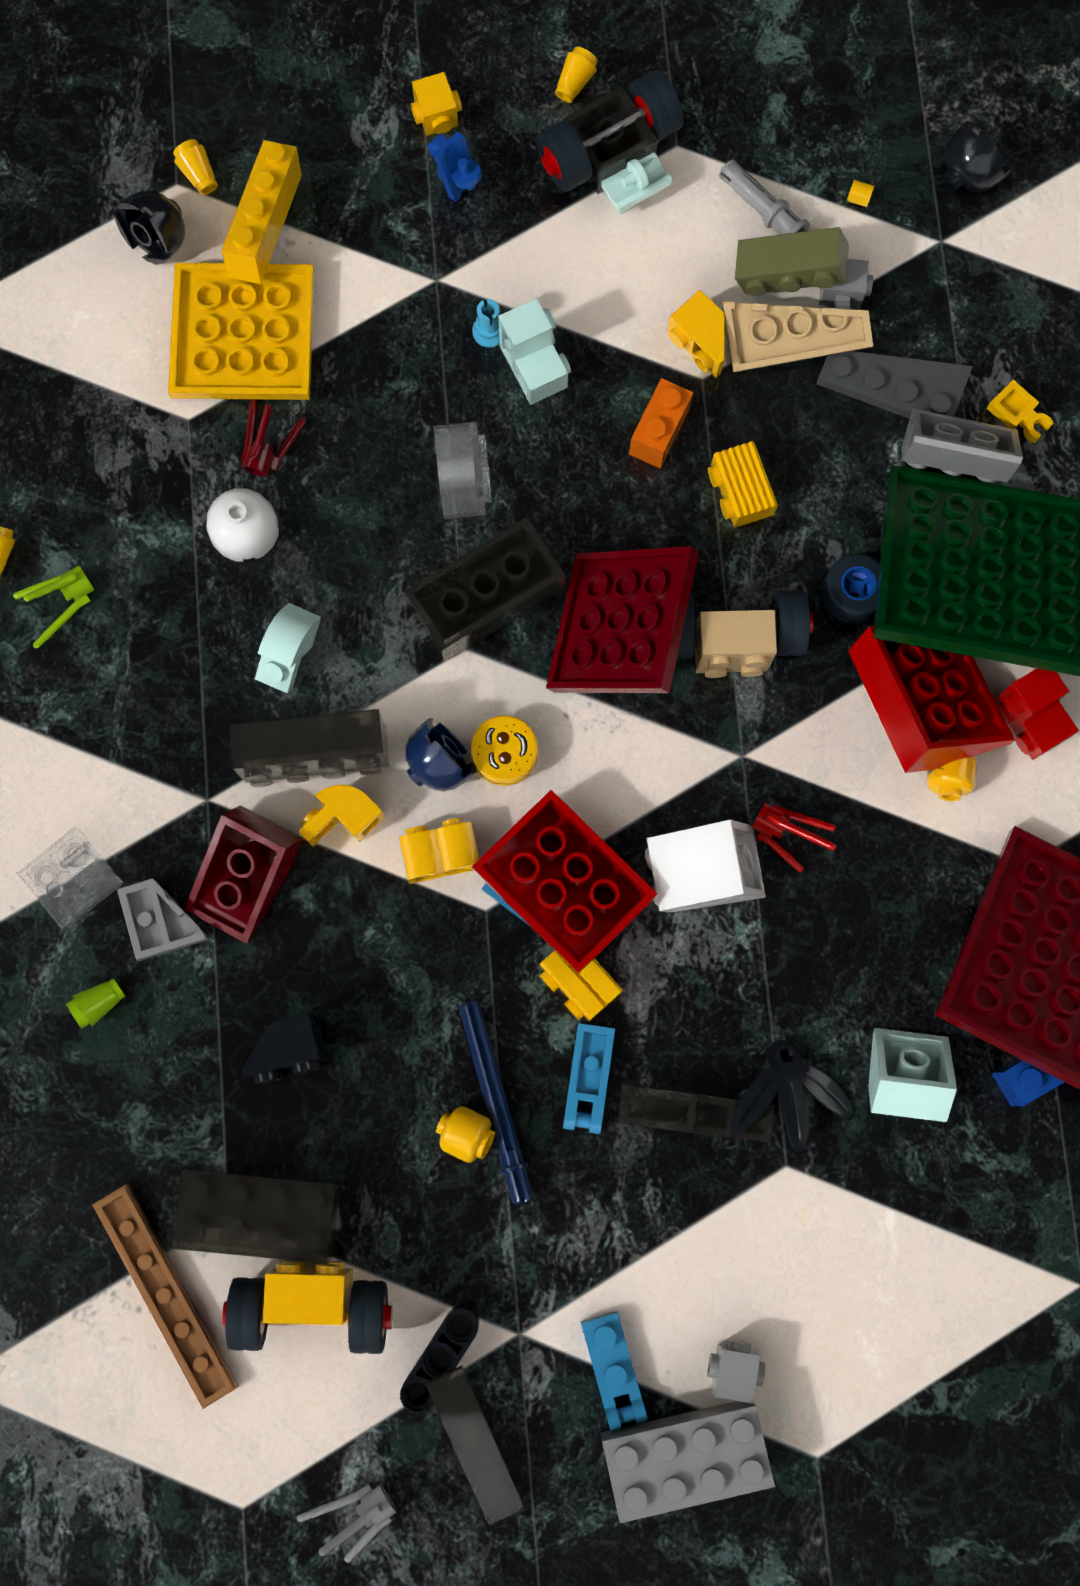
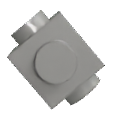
[707,1339,765,1404]

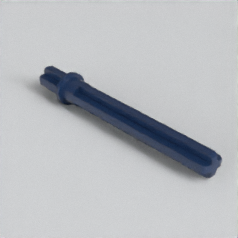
[459,1001,533,1204]

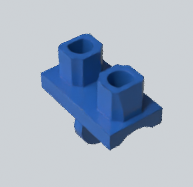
[427,131,482,202]

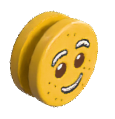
[470,715,538,786]

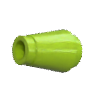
[66,978,125,1029]

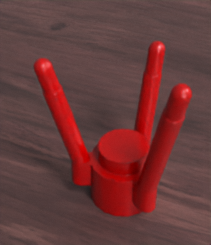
[752,803,836,872]

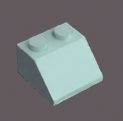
[868,1028,957,1122]

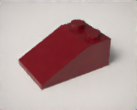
[184,805,303,944]

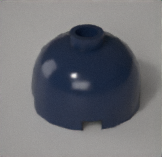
[405,718,476,792]

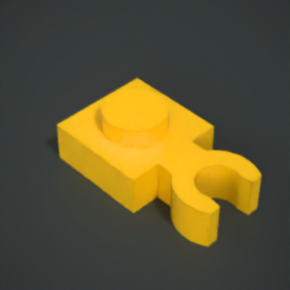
[986,379,1053,444]

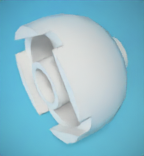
[206,488,279,562]

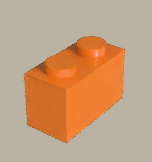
[629,378,693,469]

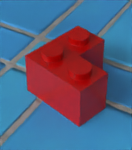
[995,668,1079,760]

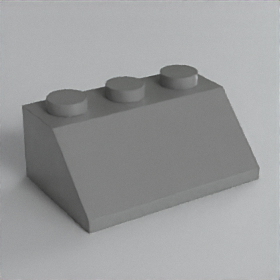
[901,409,1023,483]

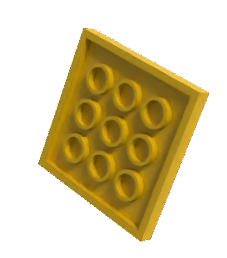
[168,263,315,400]

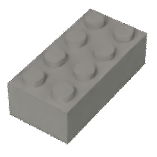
[601,1401,775,1523]

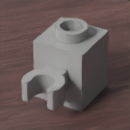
[819,259,873,309]

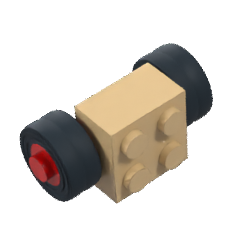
[677,590,813,678]

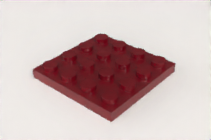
[546,546,699,693]

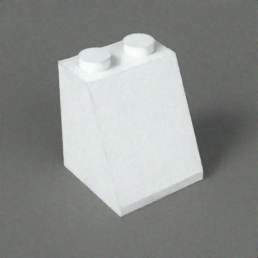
[645,820,766,912]

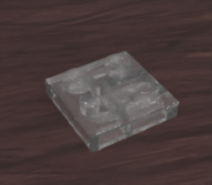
[17,826,123,931]

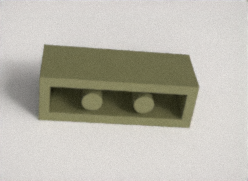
[735,227,849,296]

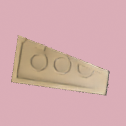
[723,301,873,373]

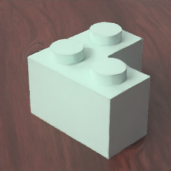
[498,298,571,405]

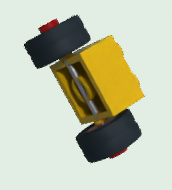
[222,1260,393,1354]

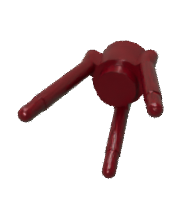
[240,399,306,477]

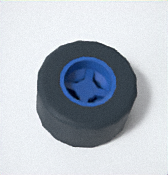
[822,554,880,624]

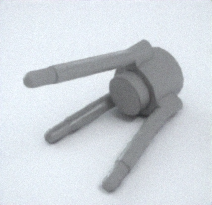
[297,1483,397,1563]

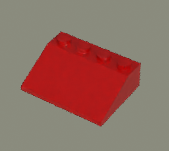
[848,626,1015,773]
[472,790,658,974]

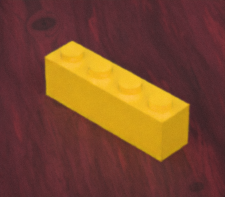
[221,140,302,284]

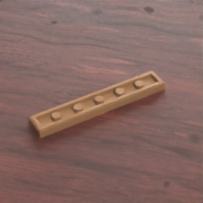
[92,1184,239,1409]

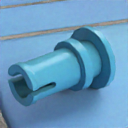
[472,299,500,348]

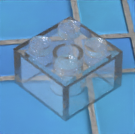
[433,422,492,519]

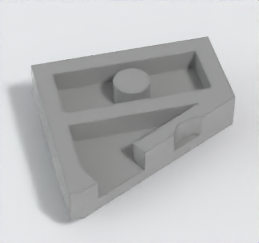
[117,878,208,961]

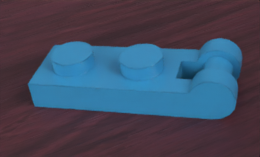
[563,1023,615,1134]
[581,1311,648,1432]

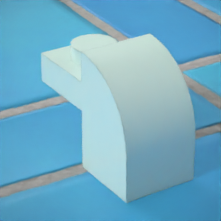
[255,603,321,693]

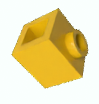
[411,72,462,136]

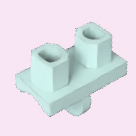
[601,152,672,214]

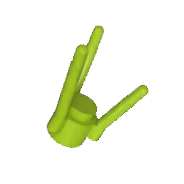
[13,566,94,648]

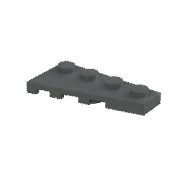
[816,351,973,419]

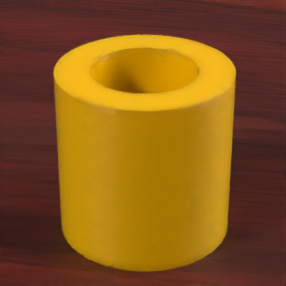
[847,180,874,207]

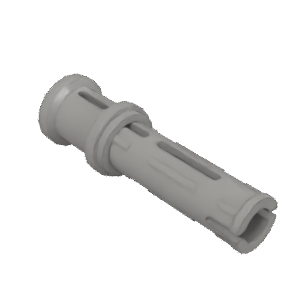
[719,159,810,235]

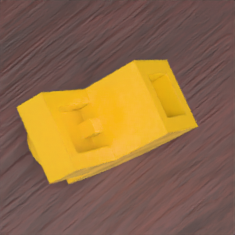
[298,785,385,847]

